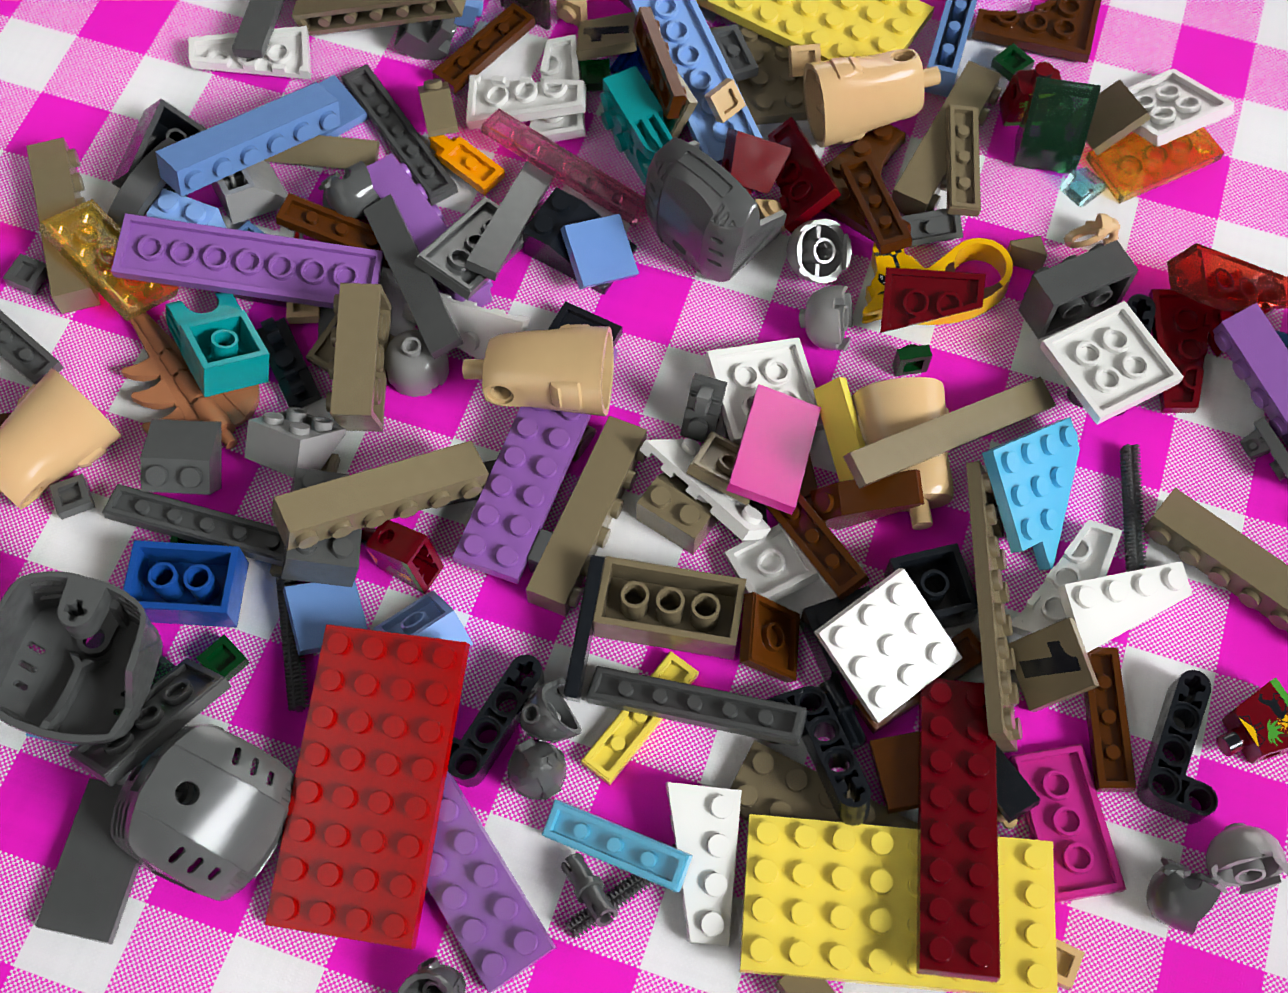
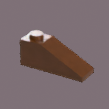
[810,469,924,530]

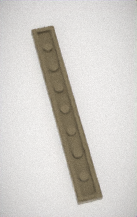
[843,376,1056,489]

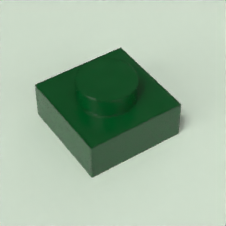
[991,43,1035,82]
[580,59,611,91]
[892,344,932,377]
[196,634,250,681]

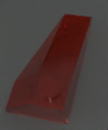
[1167,243,1288,311]

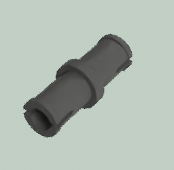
[561,853,618,927]

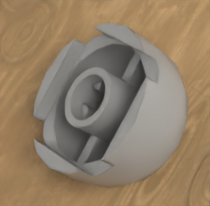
[786,218,852,283]
[799,285,853,351]
[384,330,450,397]
[1206,823,1288,894]

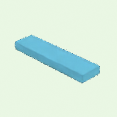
[542,800,693,892]

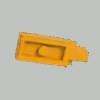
[428,135,505,196]

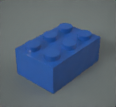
[123,540,249,628]

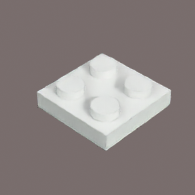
[725,524,820,602]

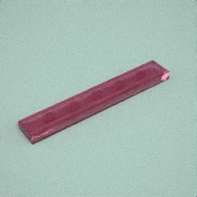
[481,109,647,227]

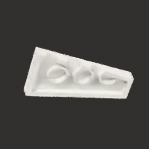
[188,26,311,79]
[524,34,586,147]
[466,75,587,130]
[402,292,530,359]
[640,438,771,541]
[1012,519,1122,636]
[1057,561,1193,653]
[665,782,742,946]

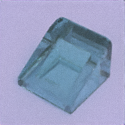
[1060,167,1108,207]

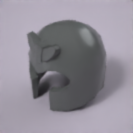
[318,161,381,220]
[1146,857,1221,935]

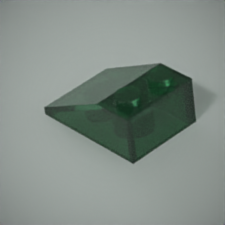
[1013,77,1101,174]

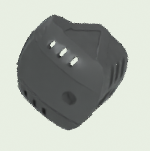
[645,137,787,282]
[0,571,163,746]
[111,724,295,901]

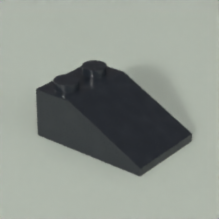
[522,187,637,295]

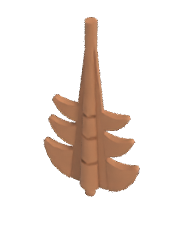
[105,275,260,449]

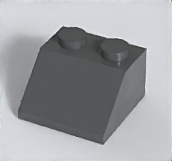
[140,419,222,495]

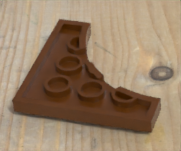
[971,0,1101,63]
[823,124,911,241]

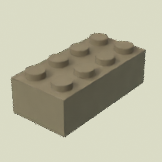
[326,283,392,432]
[593,556,747,660]

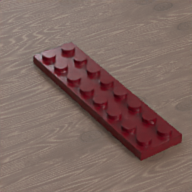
[917,678,1001,982]

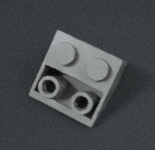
[212,160,288,224]
[244,407,346,478]

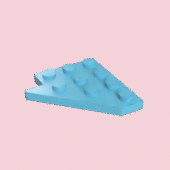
[982,417,1080,571]

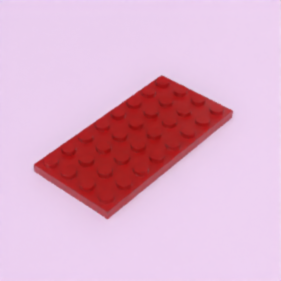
[265,624,470,949]

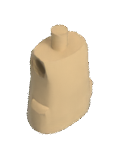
[803,49,941,148]
[462,324,614,417]
[0,368,122,510]
[852,377,954,530]

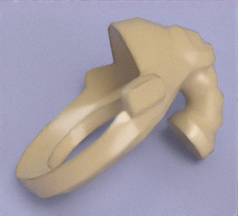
[1064,213,1120,248]

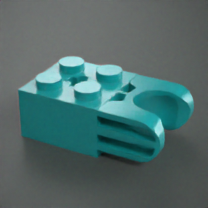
[600,66,672,185]
[166,292,269,397]

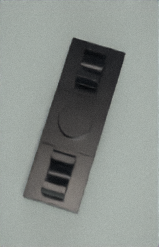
[256,317,322,408]

